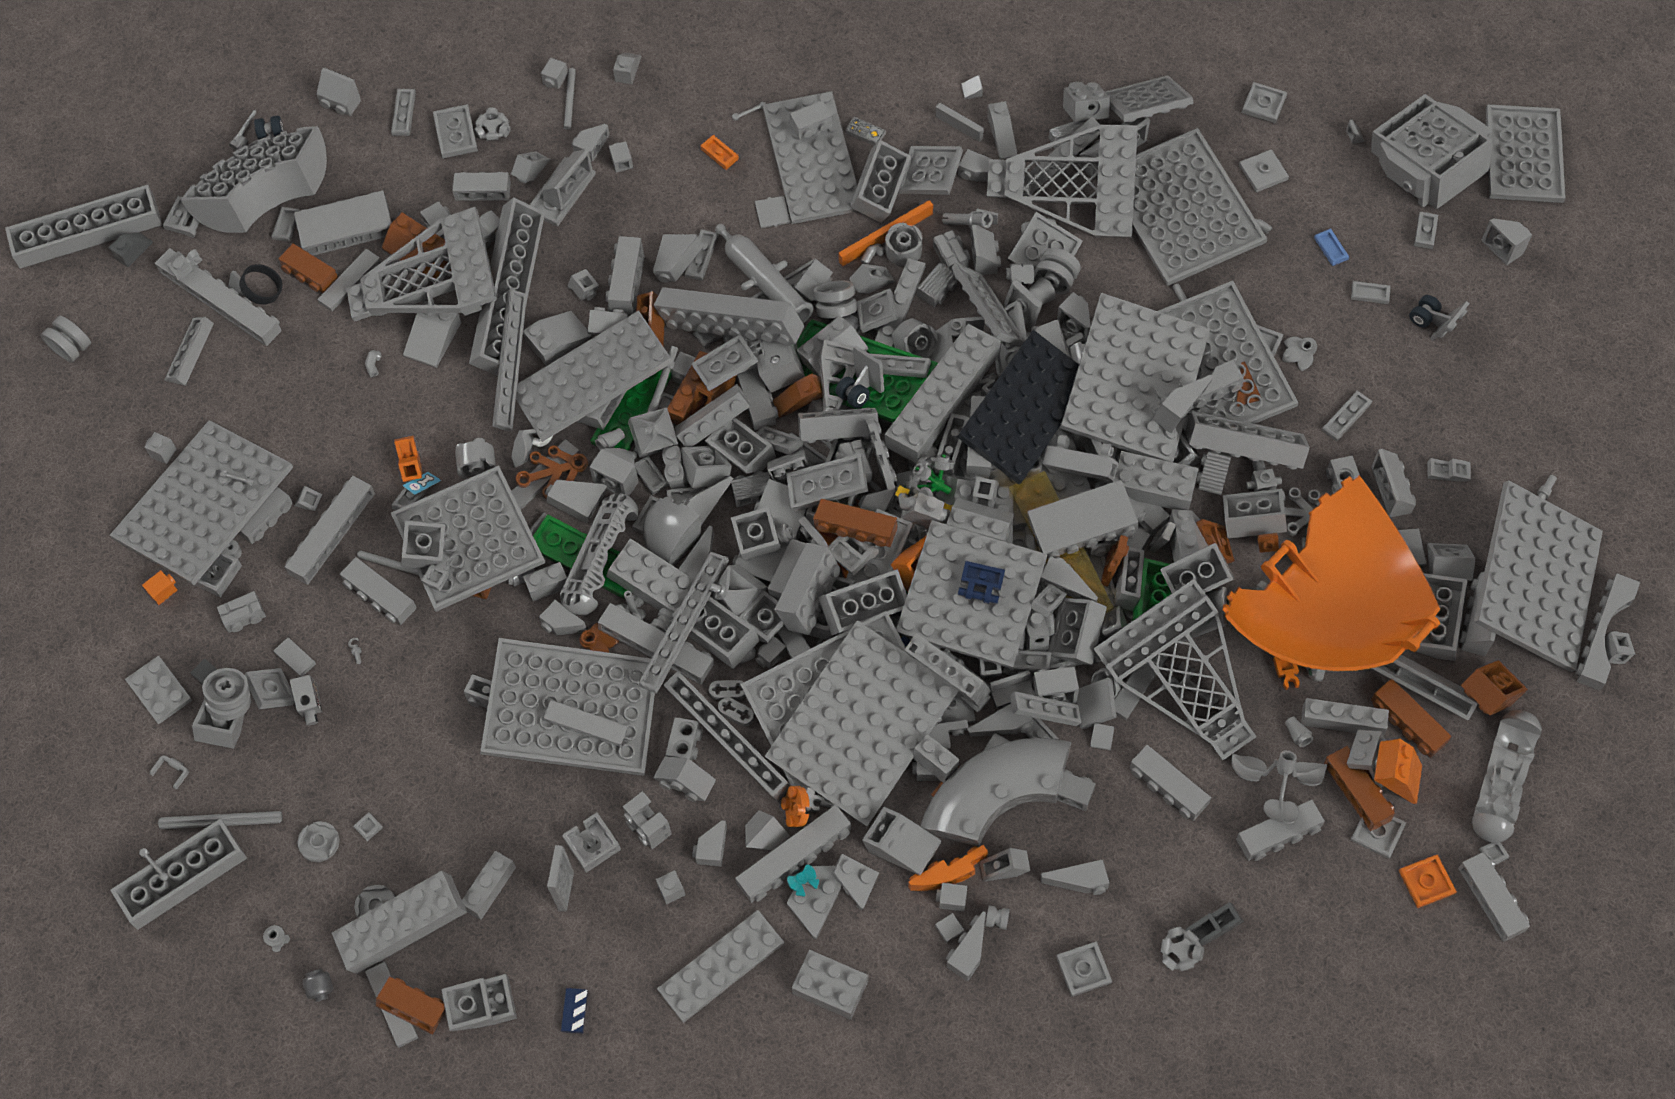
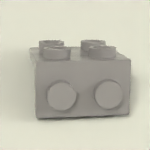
[1347,730,1387,788]

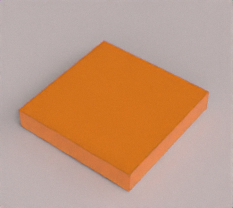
[1398,855,1457,908]

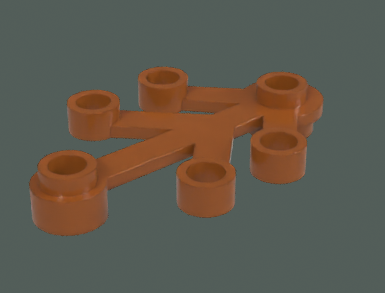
[516,445,588,499]

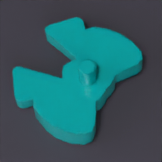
[787,865,819,897]

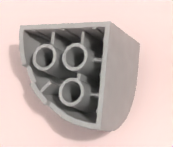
[643,497,701,567]

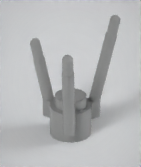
[229,110,258,151]

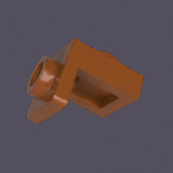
[1257,533,1279,553]

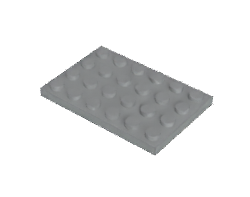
[1486,104,1566,203]

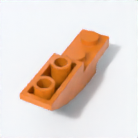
[908,845,988,891]

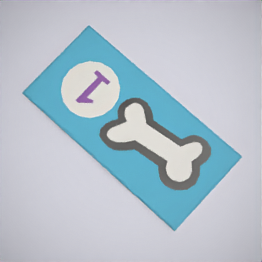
[402,472,441,495]

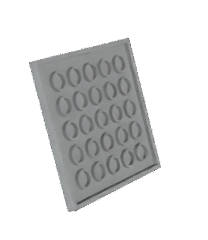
[391,466,545,612]
[896,520,1048,669]

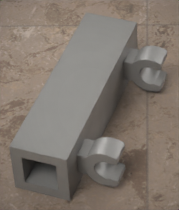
[1042,435,1119,482]

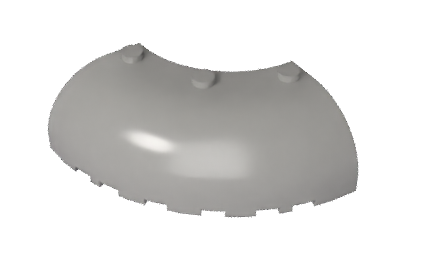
[181,126,327,233]
[920,738,1071,847]

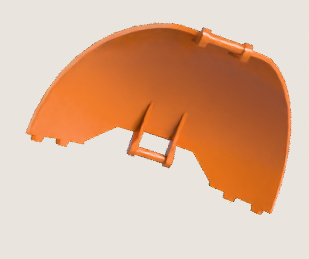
[1222,475,1440,671]

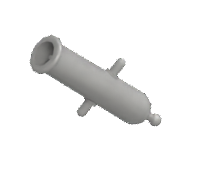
[715,224,813,323]

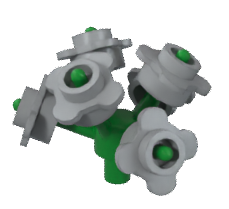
[904,454,955,497]

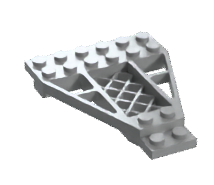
[987,125,1138,238]
[346,207,497,321]
[1093,579,1257,760]

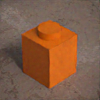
[142,570,178,605]

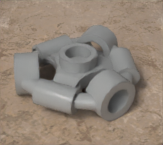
[474,108,511,141]
[1160,927,1204,971]

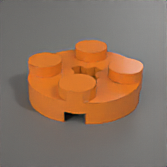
[781,786,809,827]

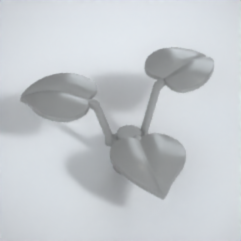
[1231,750,1327,824]

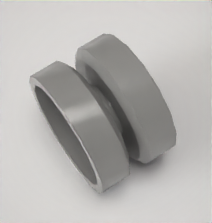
[1034,248,1081,294]
[813,280,857,318]
[40,316,91,363]
[202,668,251,721]

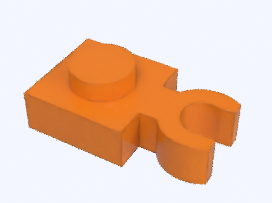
[1273,656,1300,690]

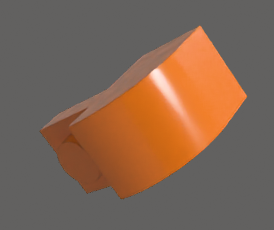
[394,436,422,482]

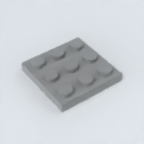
[898,146,963,195]

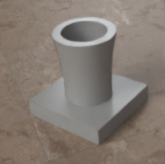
[1003,278,1056,330]

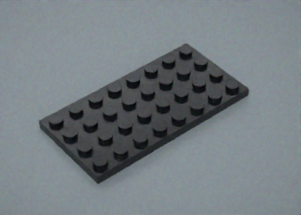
[957,329,1079,484]

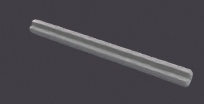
[158,811,282,829]

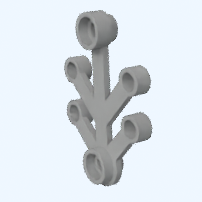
[1284,487,1321,536]

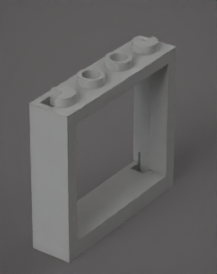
[904,633,991,707]

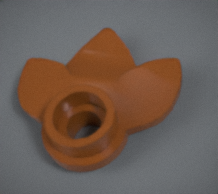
[579,623,619,653]

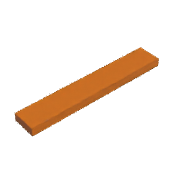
[839,200,933,267]

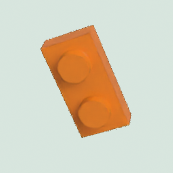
[700,135,739,170]

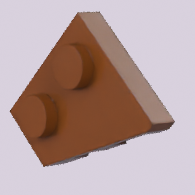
[1196,519,1235,564]
[1100,535,1129,587]

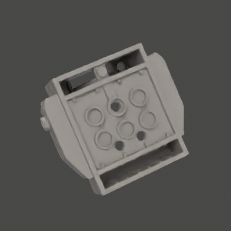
[1371,94,1493,209]

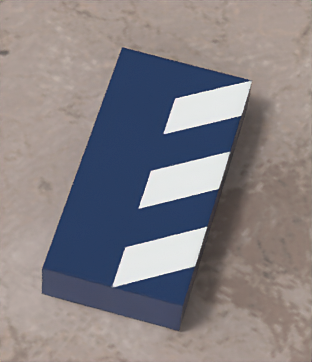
[561,988,588,1033]

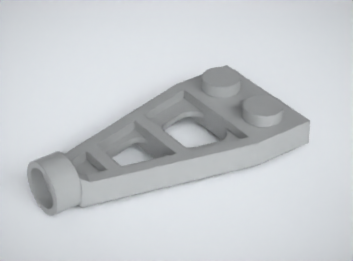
[819,340,856,412]

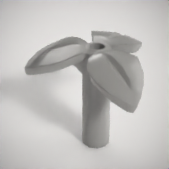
[618,591,646,619]

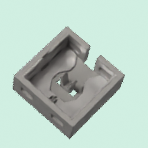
[195,552,242,598]
[562,813,621,873]

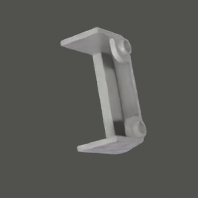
[929,317,991,393]

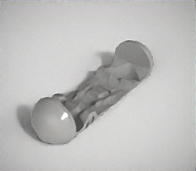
[560,493,638,615]
[1472,710,1542,843]

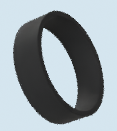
[239,264,283,305]

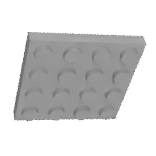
[1105,75,1193,122]

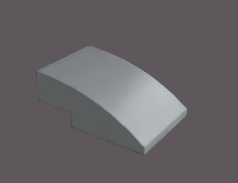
[441,974,517,1031]

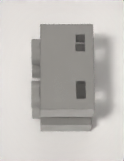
[623,791,672,849]

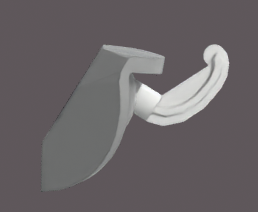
[512,429,553,468]

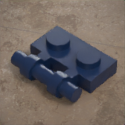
[958,561,1005,604]

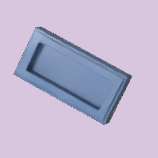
[1314,229,1349,266]

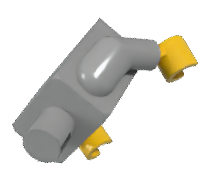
[895,485,953,529]

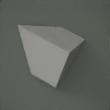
[745,810,790,850]

